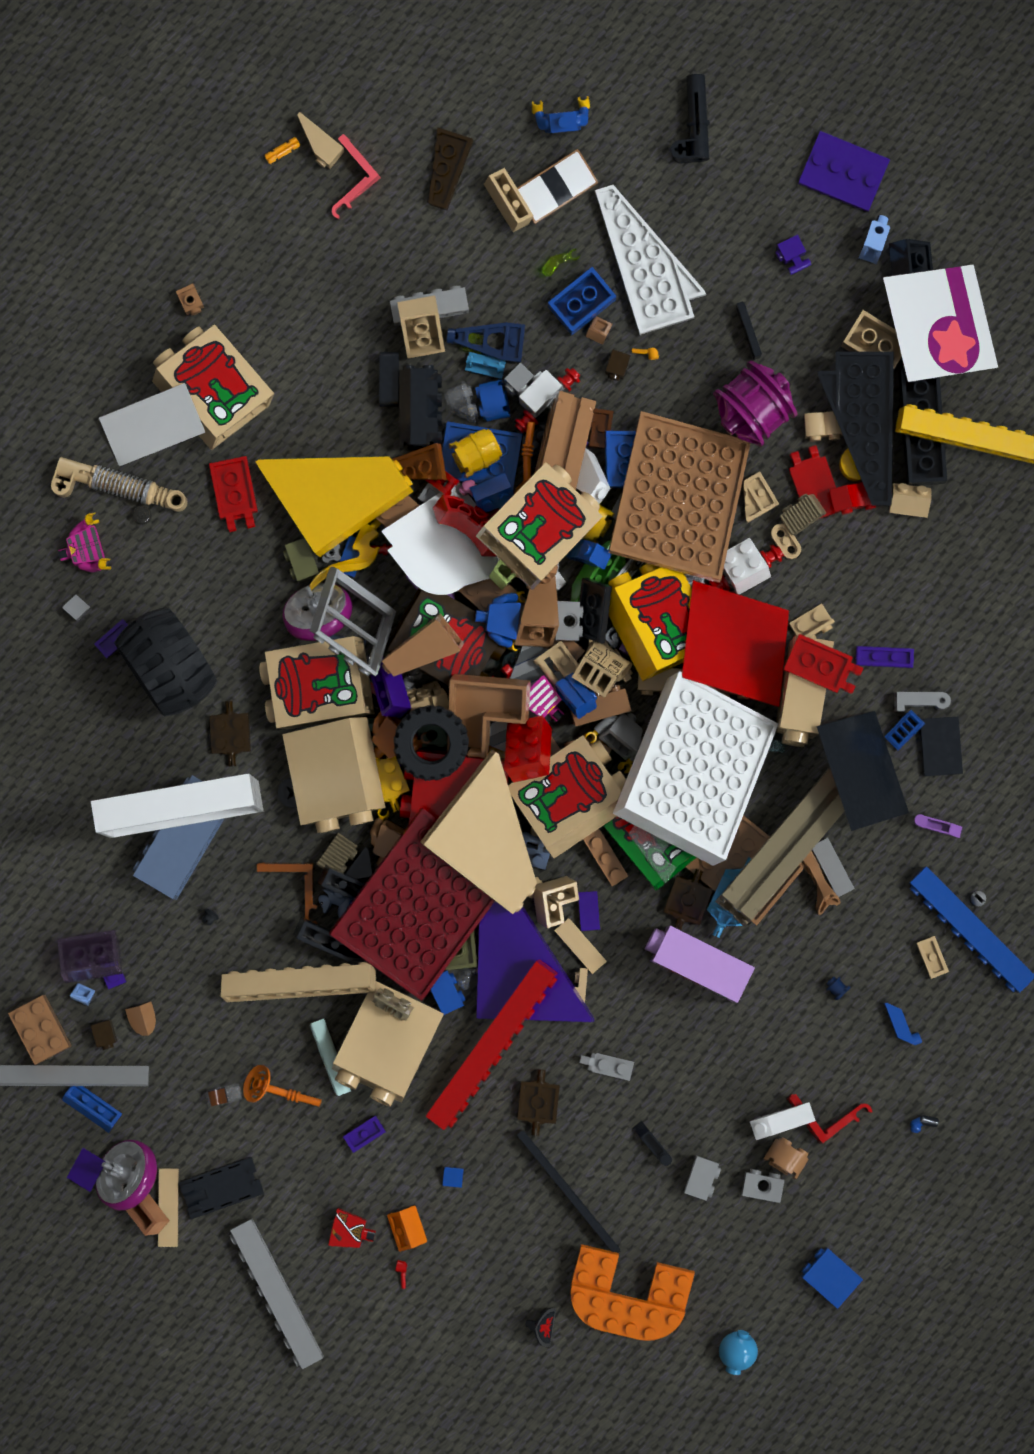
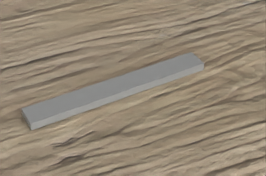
[0,1065,149,1086]

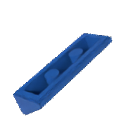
[62,1086,122,1133]

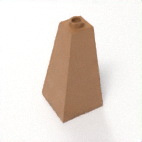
[514,576,559,647]
[382,613,464,676]

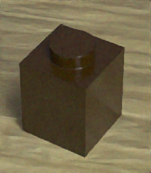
[605,349,631,381]
[91,1020,118,1050]

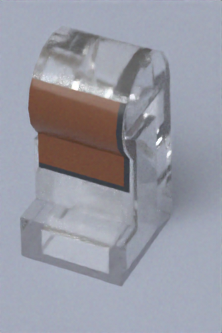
[205,1082,243,1107]

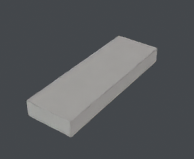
[812,838,855,897]

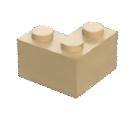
[533,876,579,928]

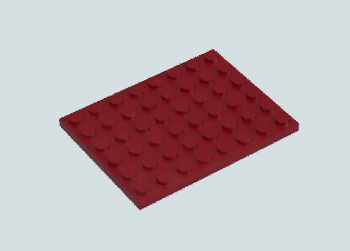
[329,808,495,1001]

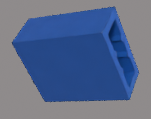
[801,1247,863,1309]

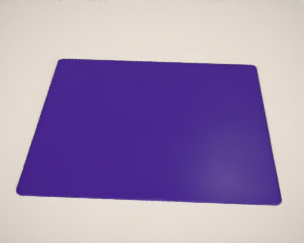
[67,1148,106,1192]

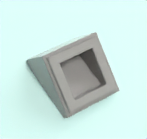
[62,595,90,621]

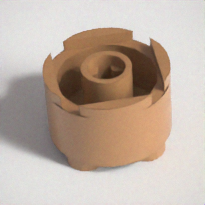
[764,1137,809,1180]

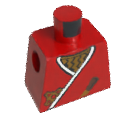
[328,1208,376,1248]

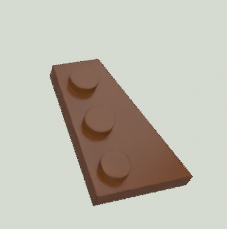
[392,443,447,480]

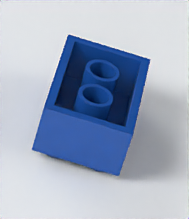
[548,267,616,336]

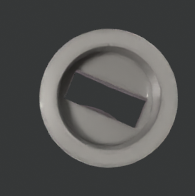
[970,891,986,906]

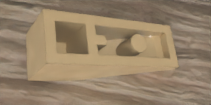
[297,112,344,169]

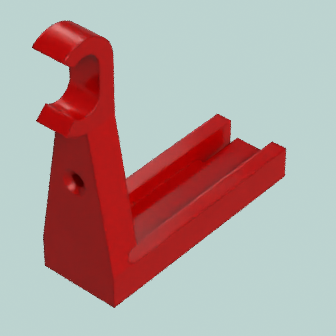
[787,1094,872,1144]

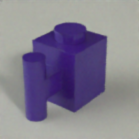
[775,235,812,275]

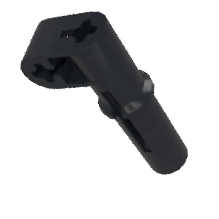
[671,74,710,164]

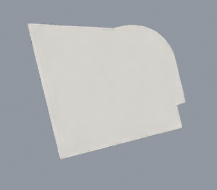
[381,483,499,595]

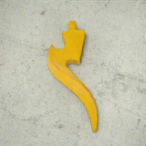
[309,519,381,591]

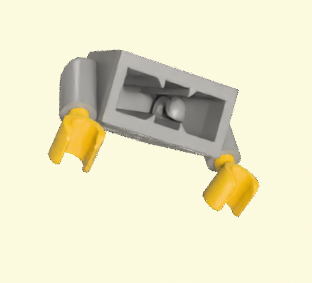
[584,713,643,773]

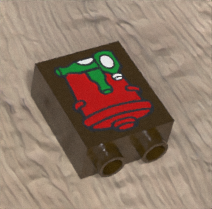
[385,588,506,688]

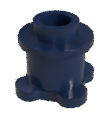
[826,976,851,1001]

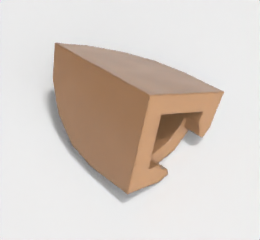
[125,1002,156,1036]

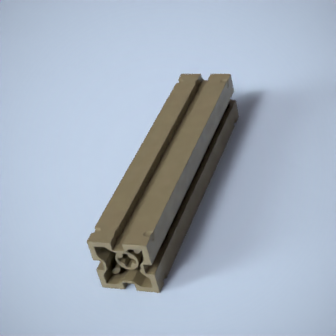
[715,767,845,927]

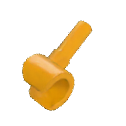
[632,348,659,360]

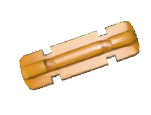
[265,137,300,164]

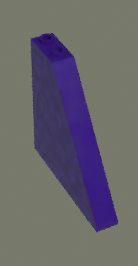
[477,901,594,1022]

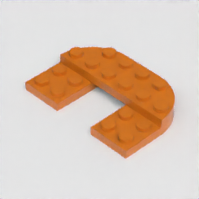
[571,1244,695,1341]

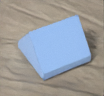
[70,983,95,1006]

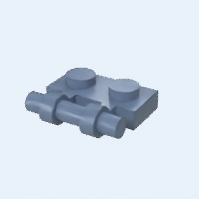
[522,831,550,870]

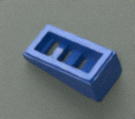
[885,710,925,751]

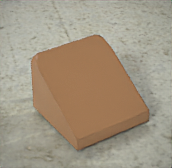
[586,316,613,344]

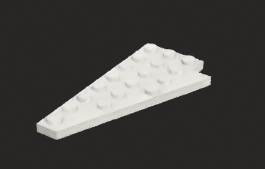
[595,185,706,335]

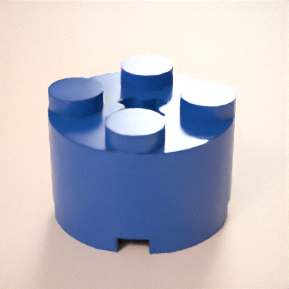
[475,379,510,422]

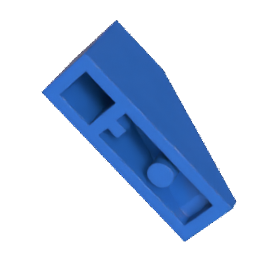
[567,540,612,570]

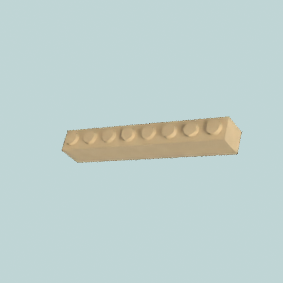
[221,962,376,1002]

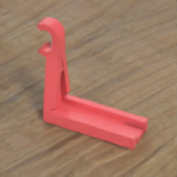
[332,134,381,219]

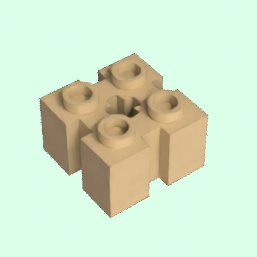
[406,681,449,714]

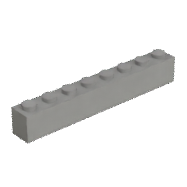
[229,1218,324,1369]

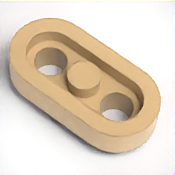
[771,524,801,559]

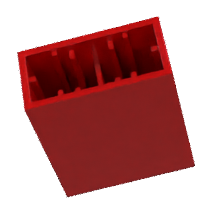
[400,748,509,824]

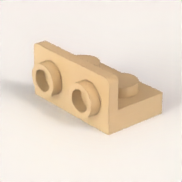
[789,604,835,638]

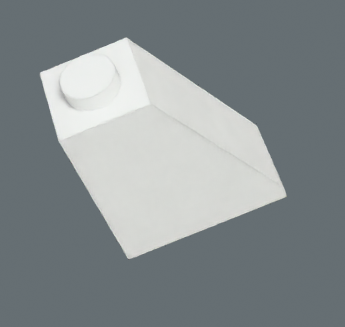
[576,448,611,504]

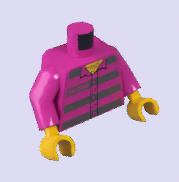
[58,513,111,573]

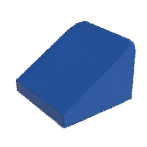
[443,1166,464,1188]

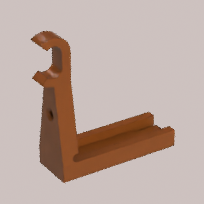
[257,862,318,924]

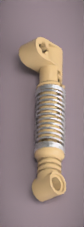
[51,457,188,512]

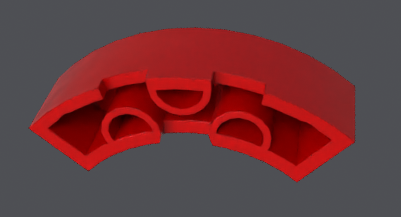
[433,495,497,557]

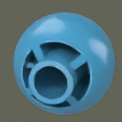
[719,1330,758,1375]

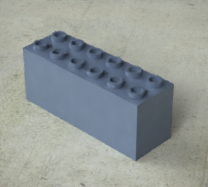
[133,775,225,900]

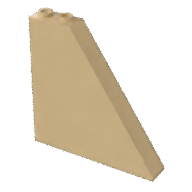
[420,750,537,914]

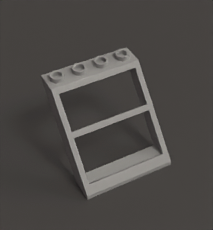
[310,566,396,676]

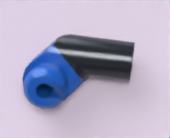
[910,1115,939,1133]

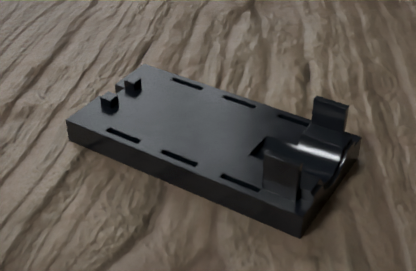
[178,1157,264,1219]

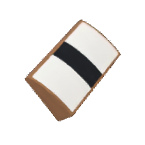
[517,149,598,224]

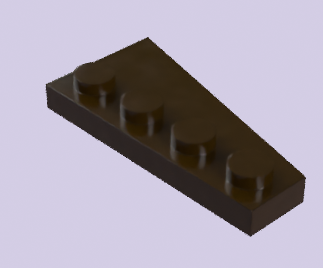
[429,127,474,211]

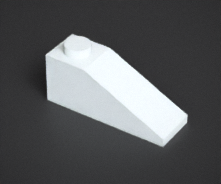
[750,1102,816,1140]

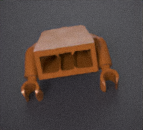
[371,711,432,759]

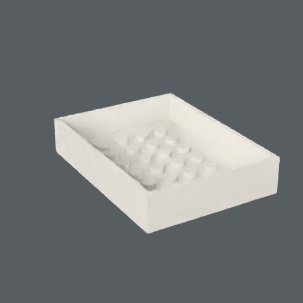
[613,671,778,866]
[91,774,264,838]

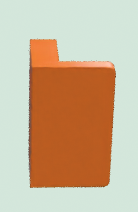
[387,1206,427,1252]

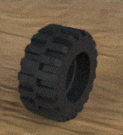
[393,705,469,781]

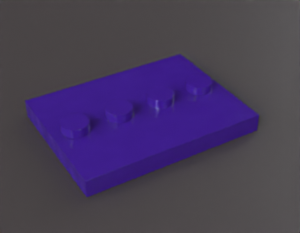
[798,131,890,212]

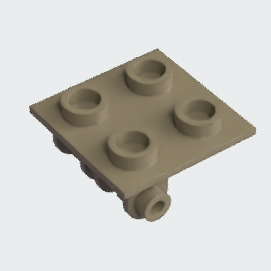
[372,988,414,1021]

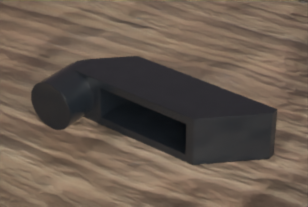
[633,1121,672,1166]

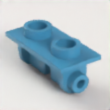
[465,352,506,379]

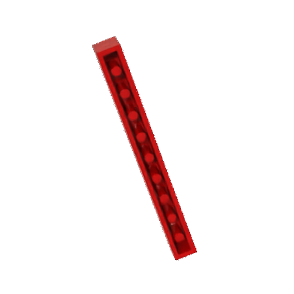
[426,959,558,1130]

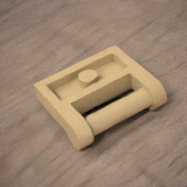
[533,641,579,691]

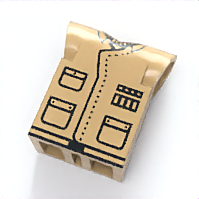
[572,641,632,698]

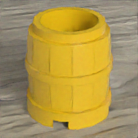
[449,429,502,478]

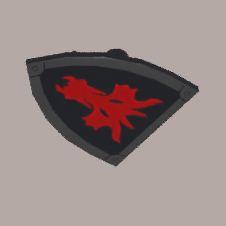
[525,1308,556,1347]

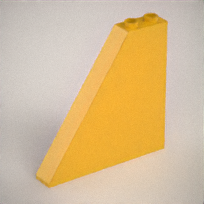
[256,457,414,557]

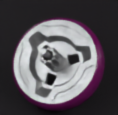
[283,582,352,641]
[96,1140,157,1210]

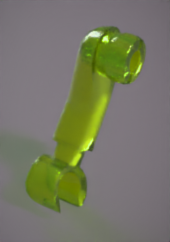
[542,249,581,276]

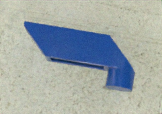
[884,1003,922,1045]

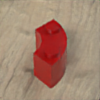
[829,482,877,515]

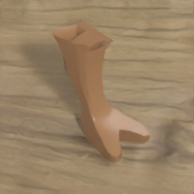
[801,850,841,915]

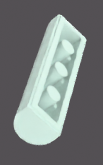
[309,1019,351,1096]

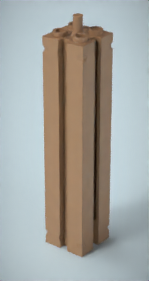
[511,391,596,589]

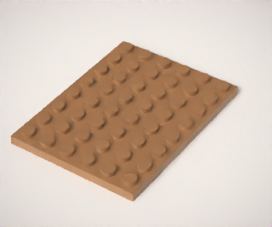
[608,411,750,583]

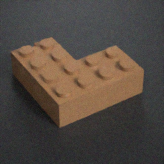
[447,674,531,758]

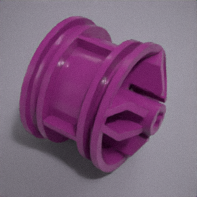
[713,360,798,447]

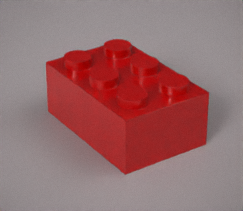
[504,715,552,783]

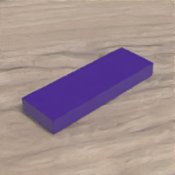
[855,646,914,668]

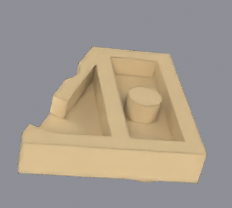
[743,472,779,523]

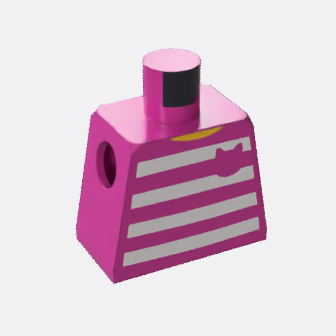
[529,675,564,722]

